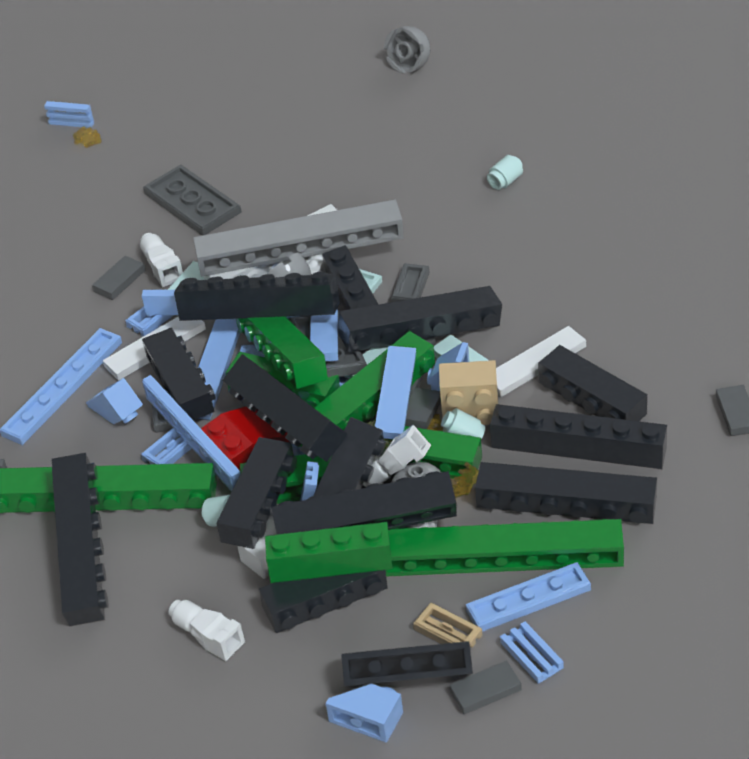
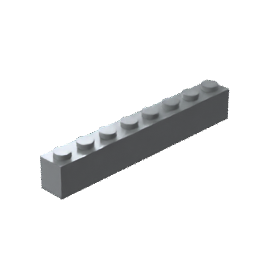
[193,199,404,277]

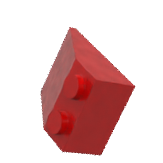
[201,406,291,472]

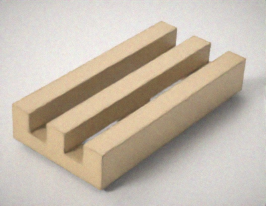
[413,603,483,648]

